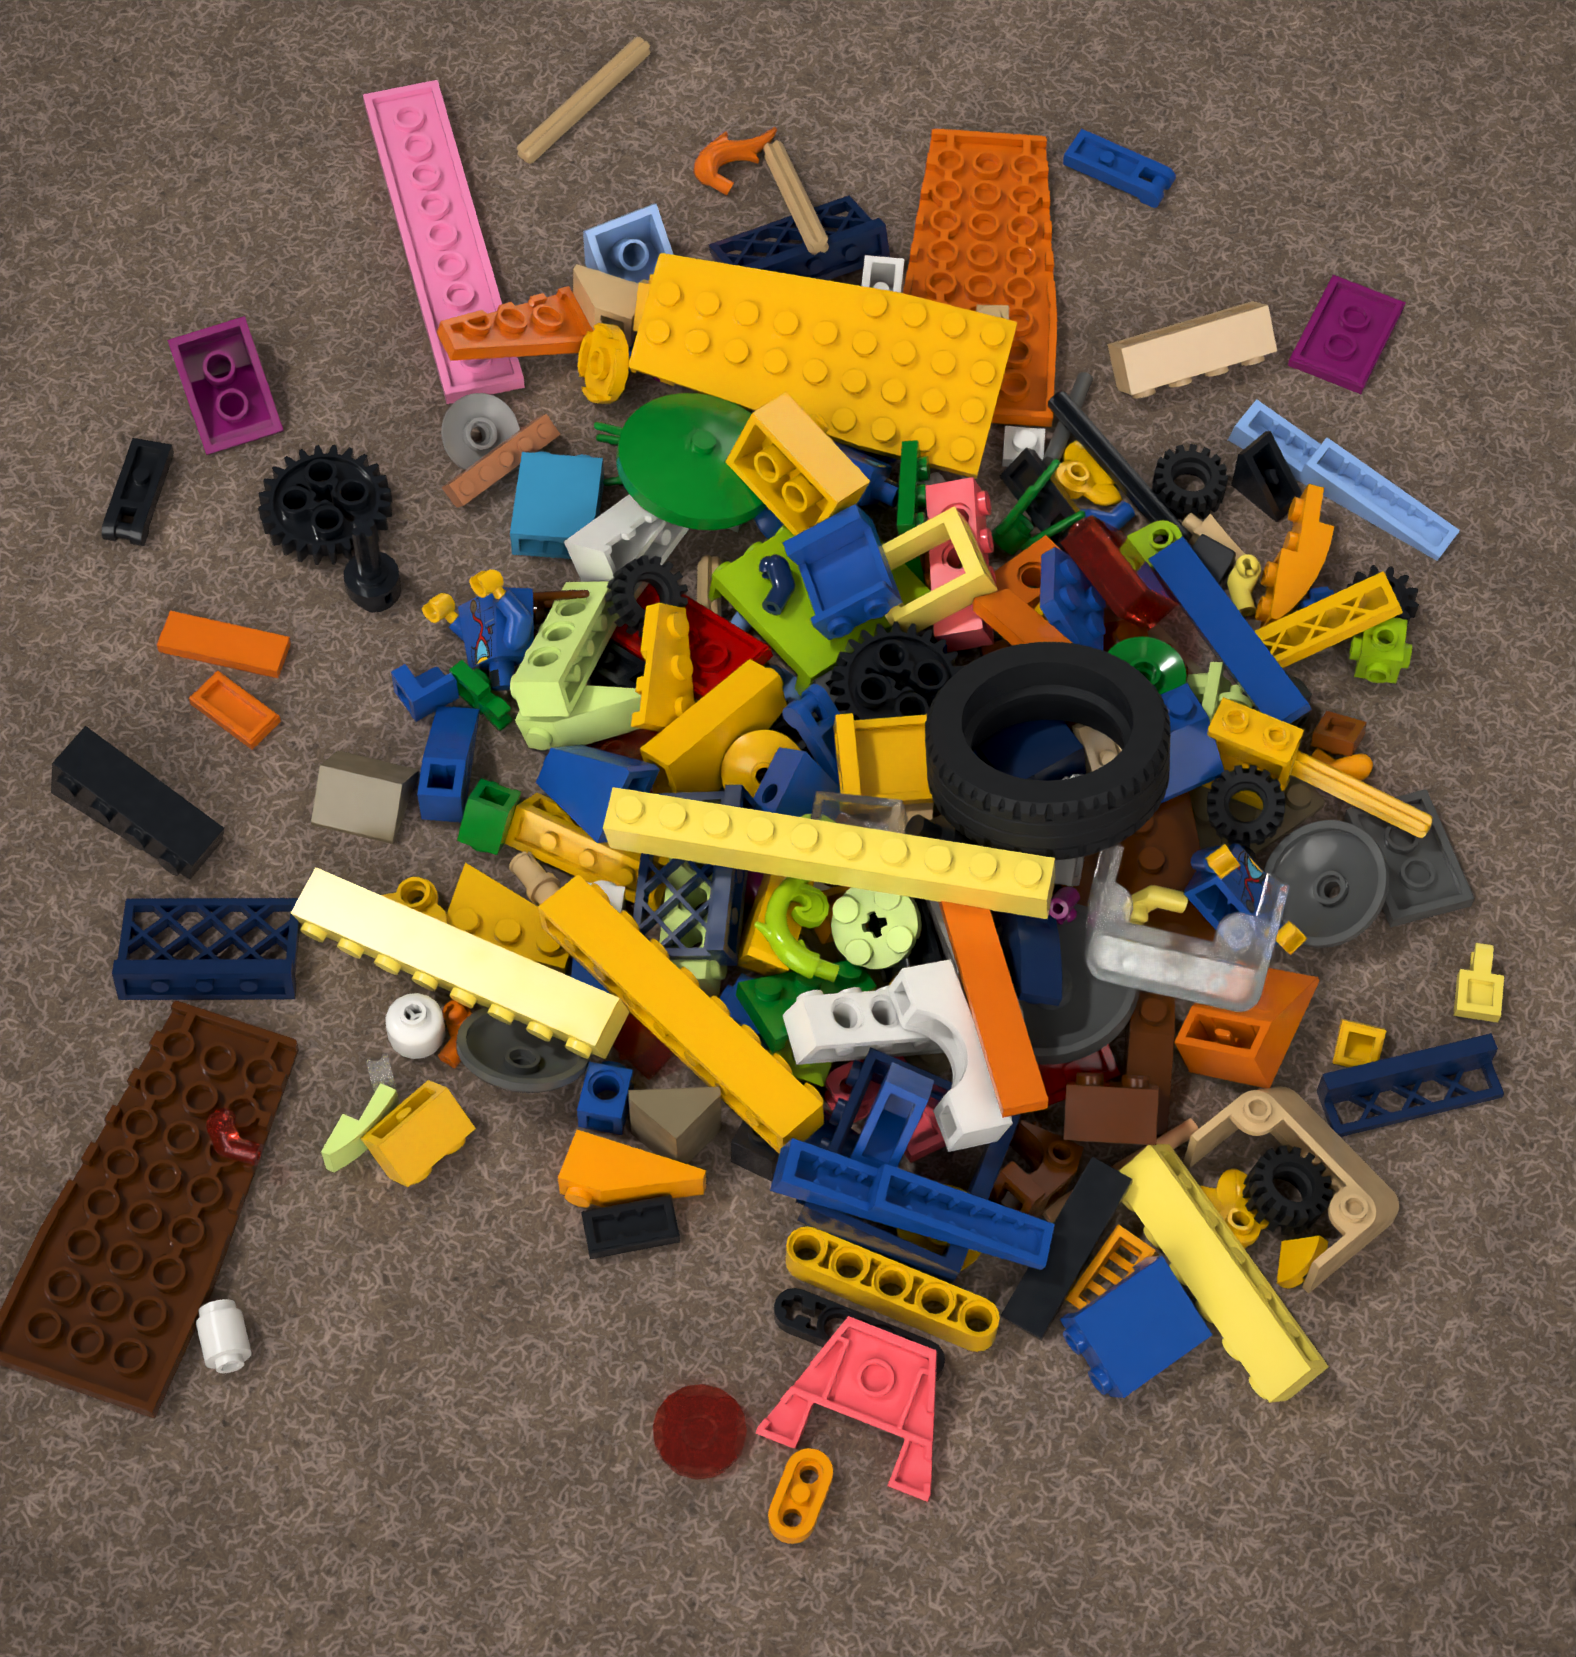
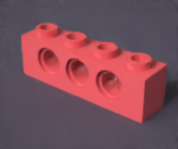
[925,477,996,652]

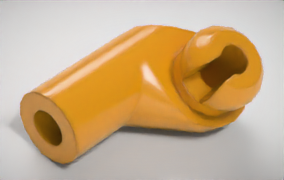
[1311,748,1373,781]

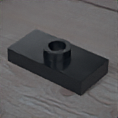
[581,1195,680,1260]

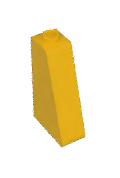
[640,659,787,793]

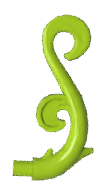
[754,813,839,982]

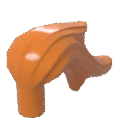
[693,127,777,196]

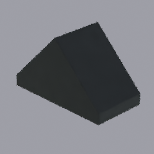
[1231,431,1302,522]

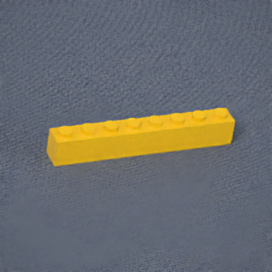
[538,874,824,1154]

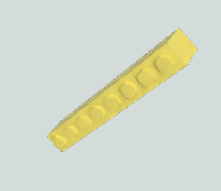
[291,867,629,1059]

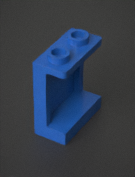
[783,504,903,640]
[1060,1256,1212,1398]

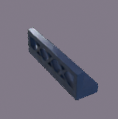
[1316,1033,1504,1137]

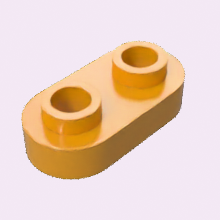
[768,1448,833,1544]

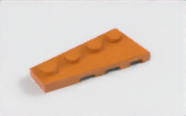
[437,286,593,361]

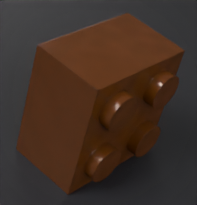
[1064,1072,1159,1145]

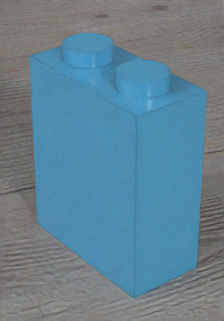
[510,451,604,559]

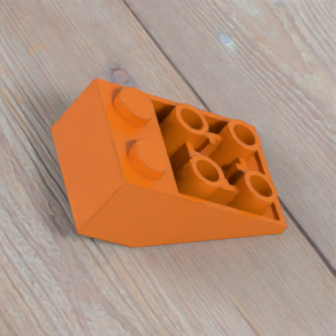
[1174,962,1320,1088]

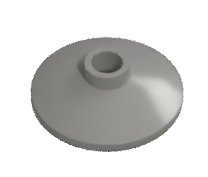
[441,393,520,470]

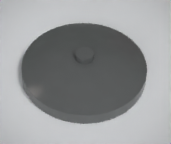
[994,904,1140,1065]

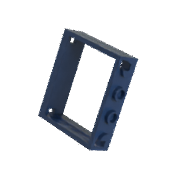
[795,1047,1021,1284]

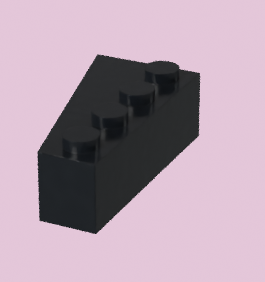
[51,726,225,879]

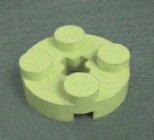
[831,887,922,969]

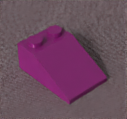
[167,316,284,456]

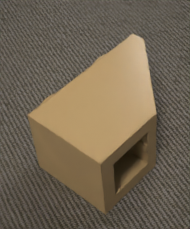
[573,264,638,347]

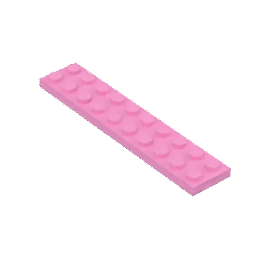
[363,80,525,404]

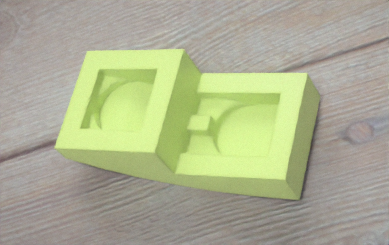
[321,1083,400,1172]

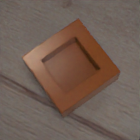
[1311,711,1367,756]

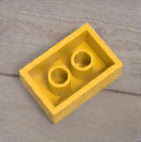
[725,393,871,536]

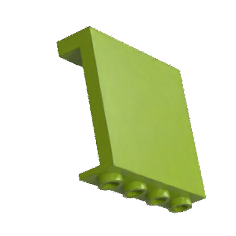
[708,525,931,696]

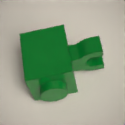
[457,778,521,855]

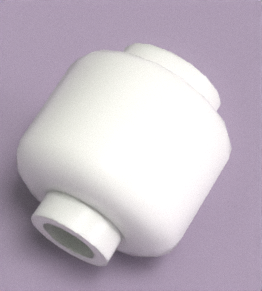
[385,993,445,1059]

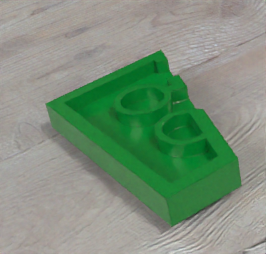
[897,440,930,584]
[736,960,877,1054]

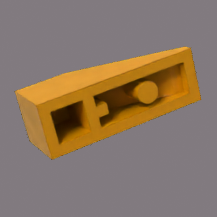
[558,1129,706,1208]

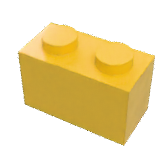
[360,1080,476,1187]

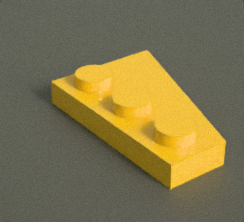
[631,603,695,732]
[446,862,571,974]

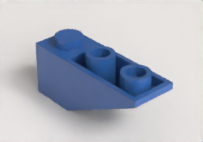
[417,706,480,822]

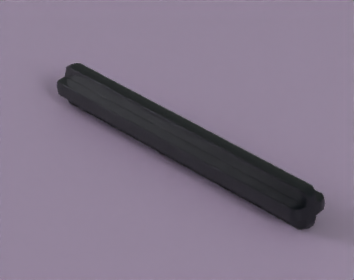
[1047,391,1190,541]

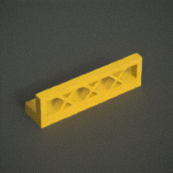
[1255,571,1403,668]
[504,793,669,912]

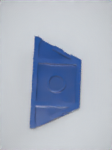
[1040,547,1106,651]

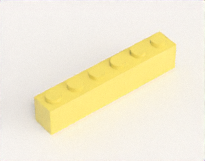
[1119,1144,1329,1403]

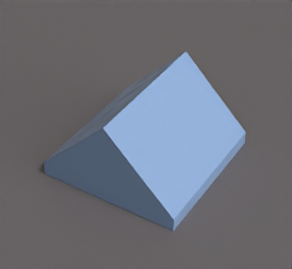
[583,203,674,283]

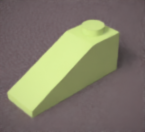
[515,685,641,750]

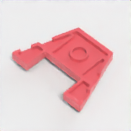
[756,1316,937,1502]

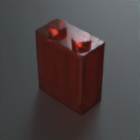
[1060,515,1179,631]

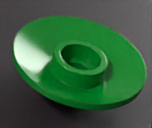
[1107,637,1187,695]

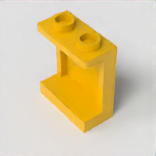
[1202,697,1304,810]
[833,713,934,810]

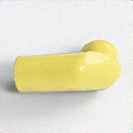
[1122,885,1188,927]

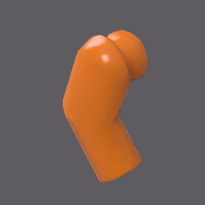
[438,1000,472,1068]

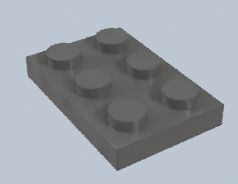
[1344,789,1474,927]

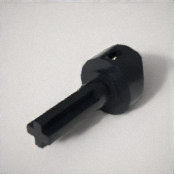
[343,518,401,613]

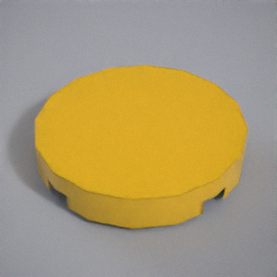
[578,323,630,404]

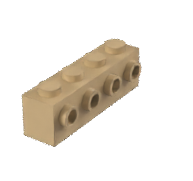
[1108,301,1277,398]

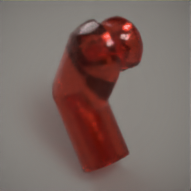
[206,1108,263,1166]

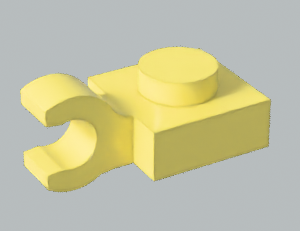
[1454,943,1504,1023]

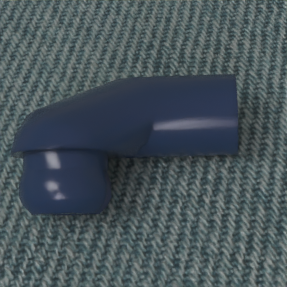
[759,554,796,615]

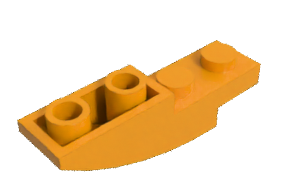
[1255,484,1334,628]

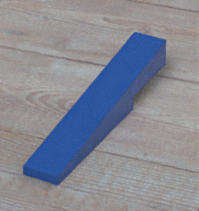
[1148,537,1312,724]
[770,1138,1055,1270]

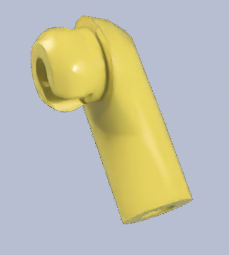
[1227,554,1261,617]

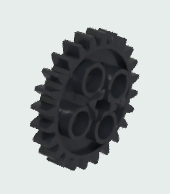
[258,445,393,565]
[829,622,964,720]

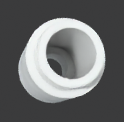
[196,1299,252,1373]

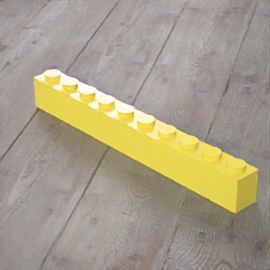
[603,787,1055,919]

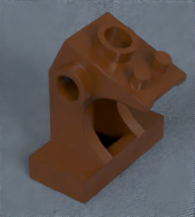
[988,1120,1084,1218]

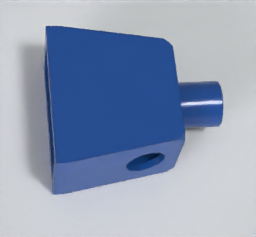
[753,747,847,821]

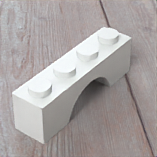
[888,959,1013,1152]

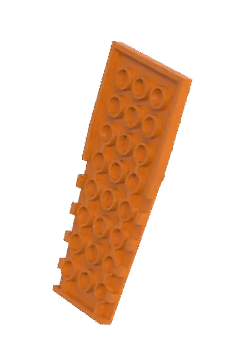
[903,128,1057,427]

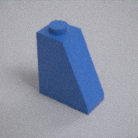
[536,745,660,843]

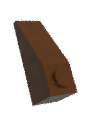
[1124,992,1176,1137]

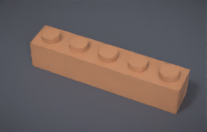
[442,414,561,508]

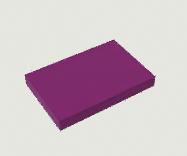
[1288,275,1406,394]

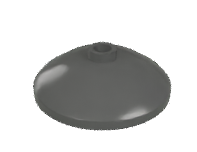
[1264,820,1389,948]
[456,1007,591,1093]

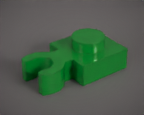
[449,660,513,731]

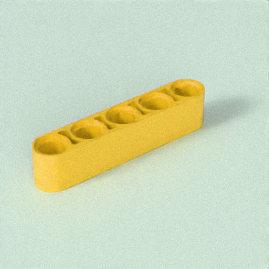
[786,1226,1000,1352]

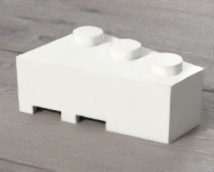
[564,494,690,599]

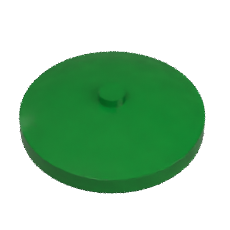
[616,393,767,530]

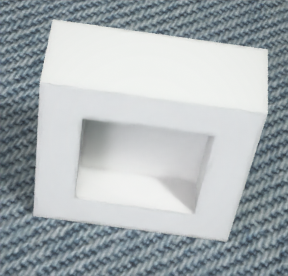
[1002,426,1045,467]

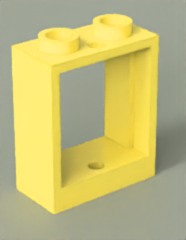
[882,506,998,633]

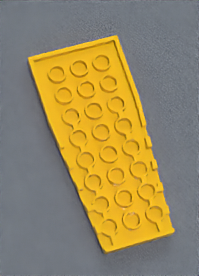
[629,253,1017,479]

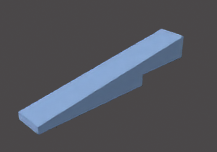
[1228,399,1460,561]

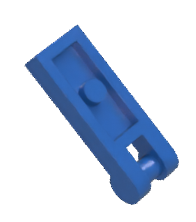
[1063,129,1176,208]
[782,684,840,786]

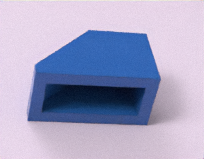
[850,1062,934,1169]

